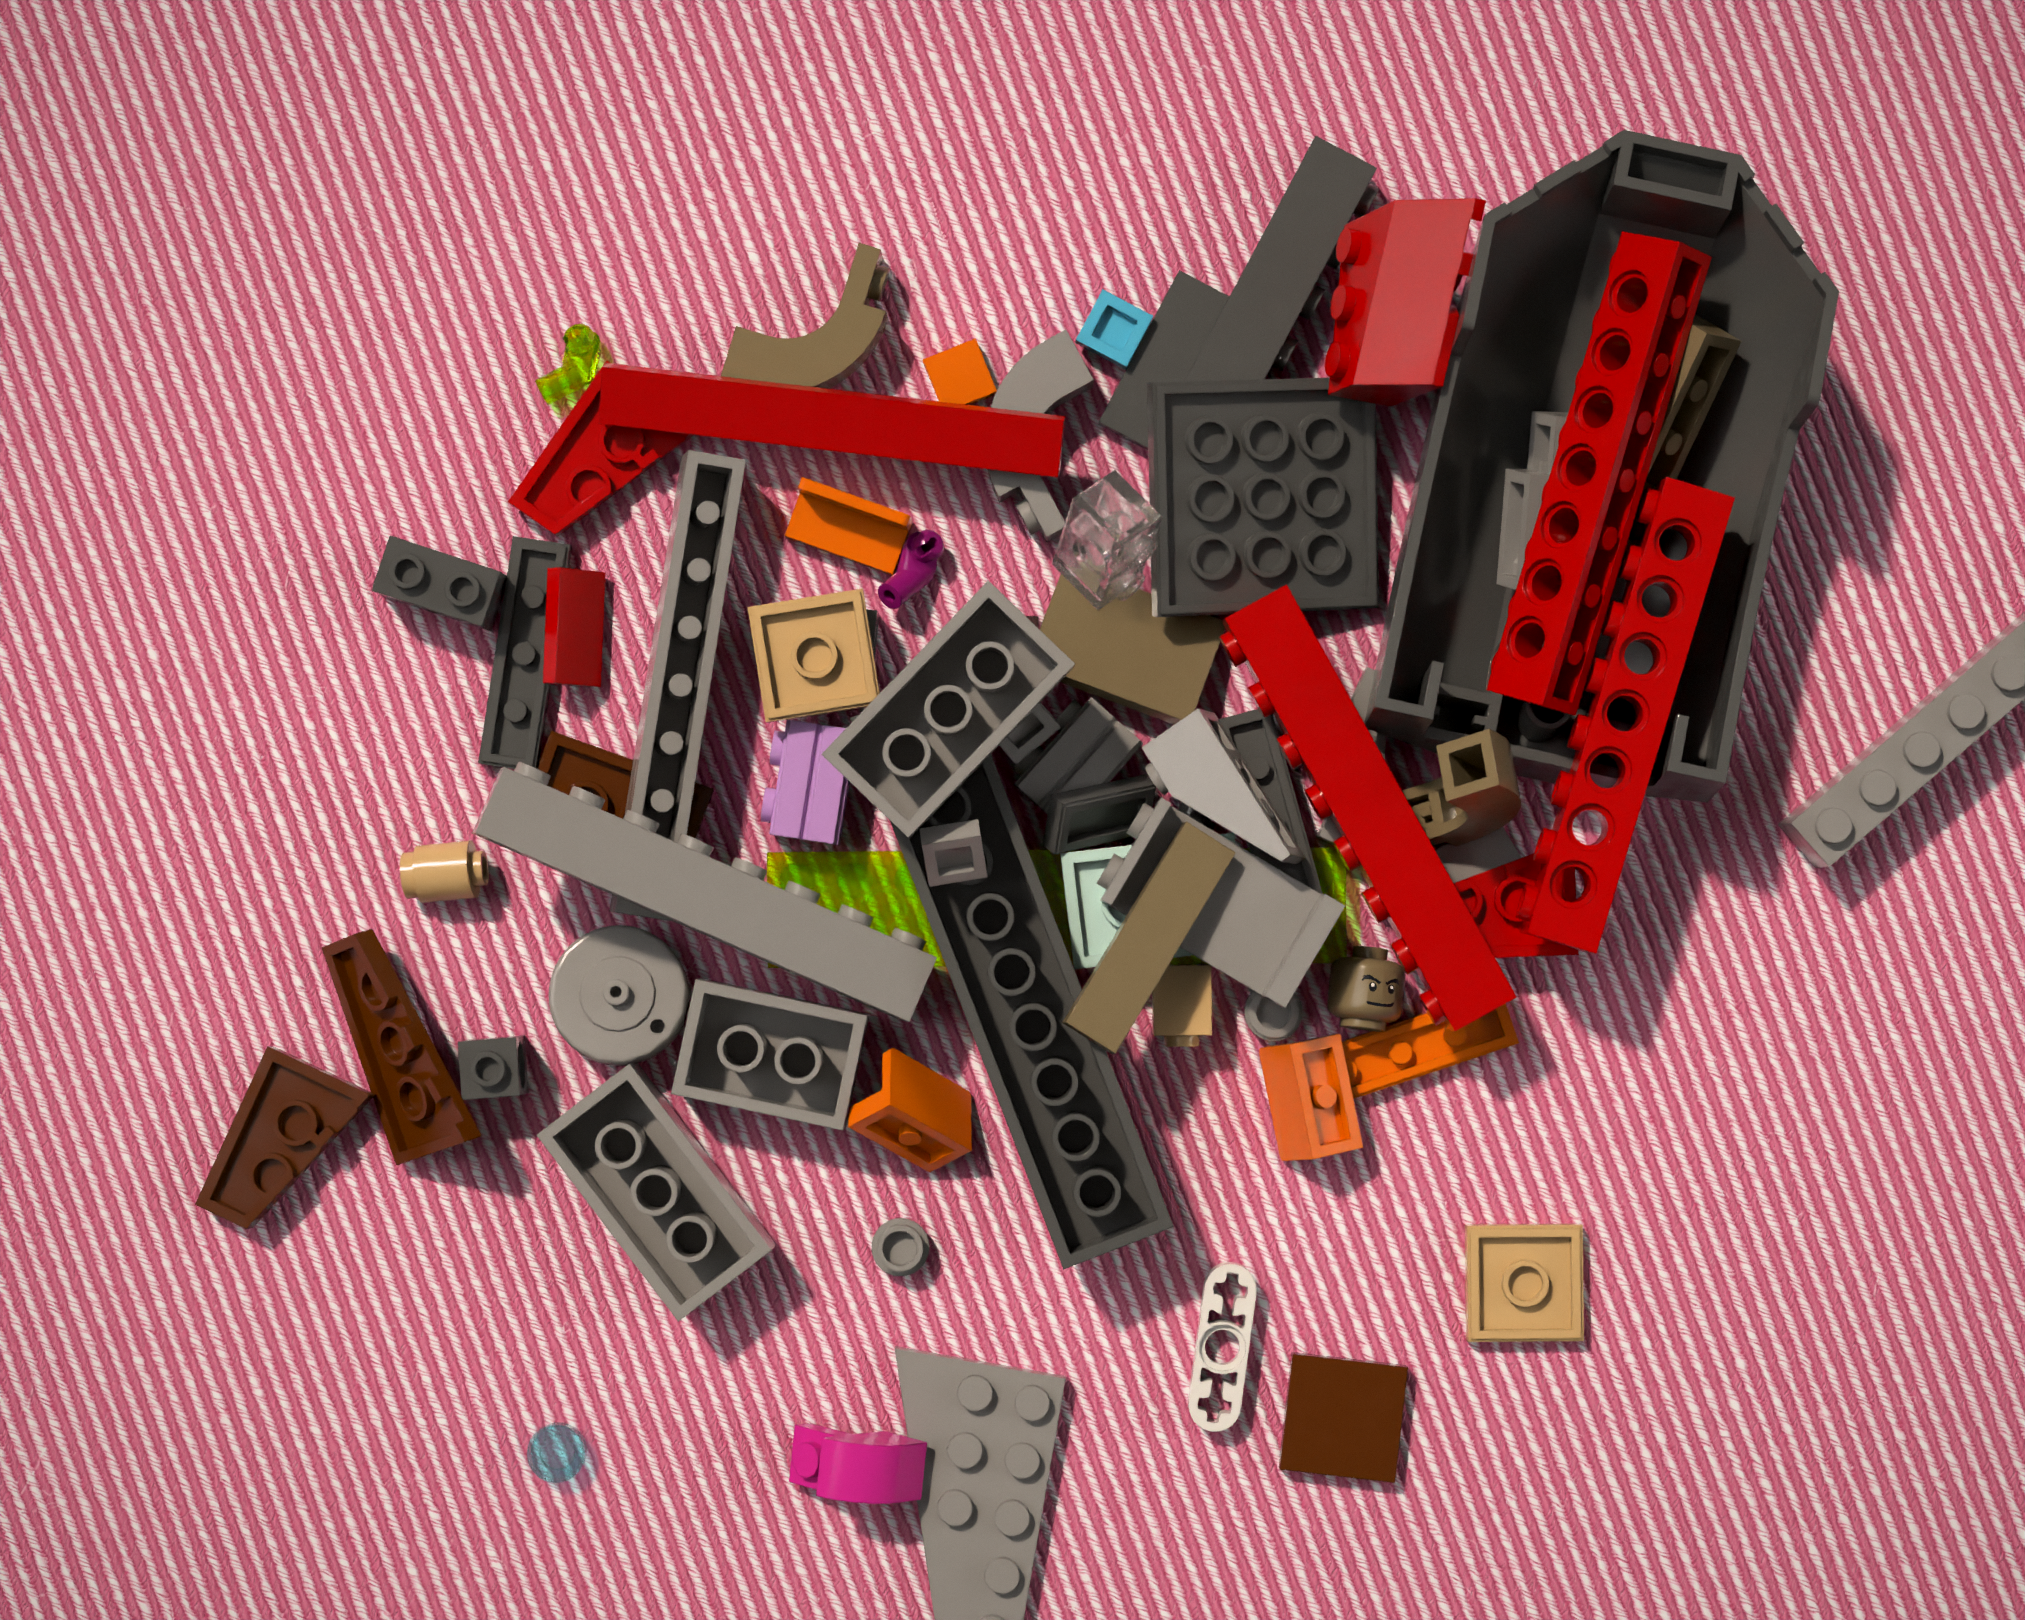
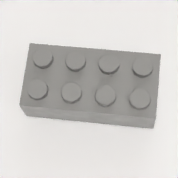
[821,581,1075,839]
[537,1062,776,1322]

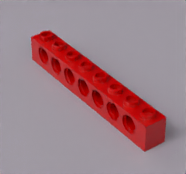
[1486,231,1712,716]
[1516,477,1735,954]

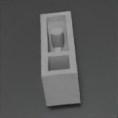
[1141,708,1305,864]

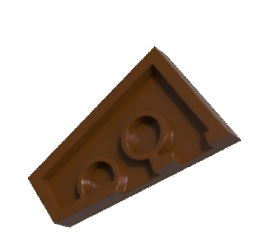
[195,1046,376,1229]

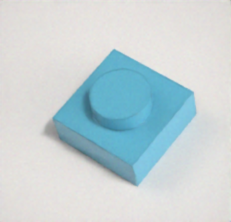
[1075,289,1153,370]

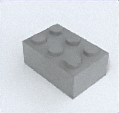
[671,978,870,1130]

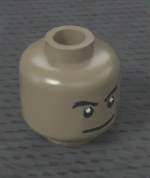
[1327,946,1406,1032]

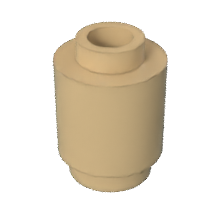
[400,840,489,903]

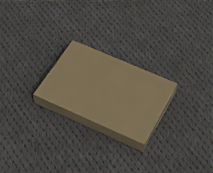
[1040,562,1225,725]

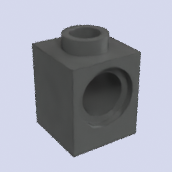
[458,1035,529,1100]

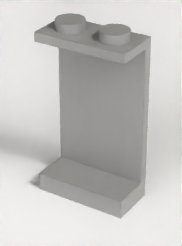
[1096,797,1345,1008]

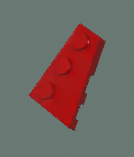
[508,361,694,537]

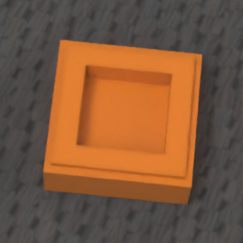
[922,338,997,405]

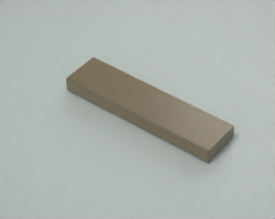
[1062,821,1236,1054]

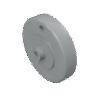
[549,925,690,1066]

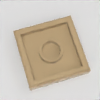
[747,588,880,723]
[1465,1224,1584,1342]

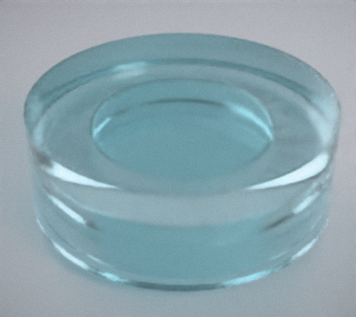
[527,1422,587,1483]

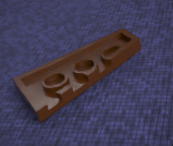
[322,929,482,1166]

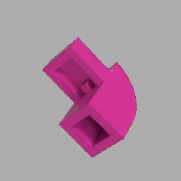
[789,1423,927,1504]

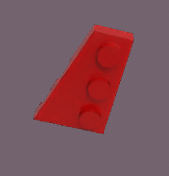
[1454,853,1579,958]

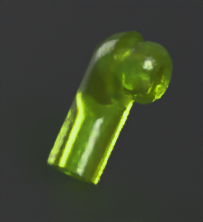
[535,324,602,405]

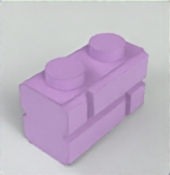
[761,720,850,846]

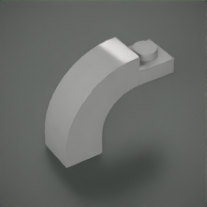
[988,330,1094,542]

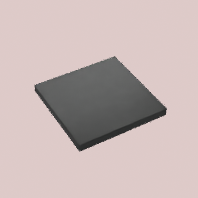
[1147,378,1379,617]

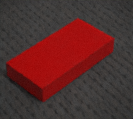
[543,567,606,687]

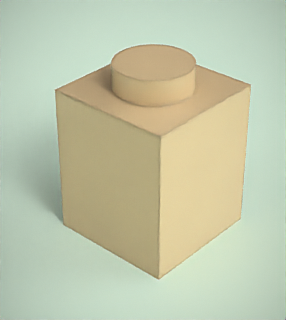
[1152,964,1212,1047]

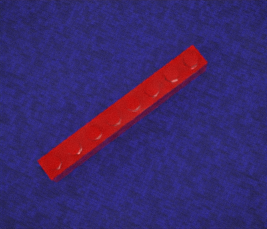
[1219,584,1517,1032]

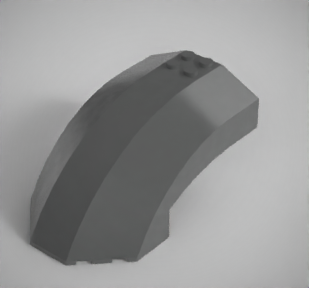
[1364,130,1839,803]

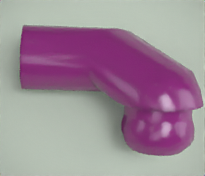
[878,529,944,609]

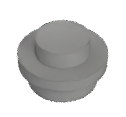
[872,1218,929,1276]

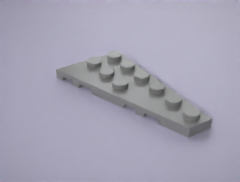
[895,1346,1066,1620]

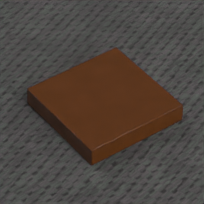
[1278,1352,1408,1483]

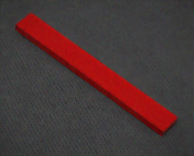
[598,363,1066,477]

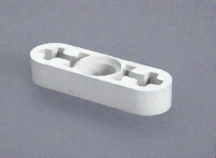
[1188,1262,1257,1432]

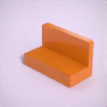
[784,477,913,576]
[1259,1034,1363,1161]
[848,1048,972,1172]

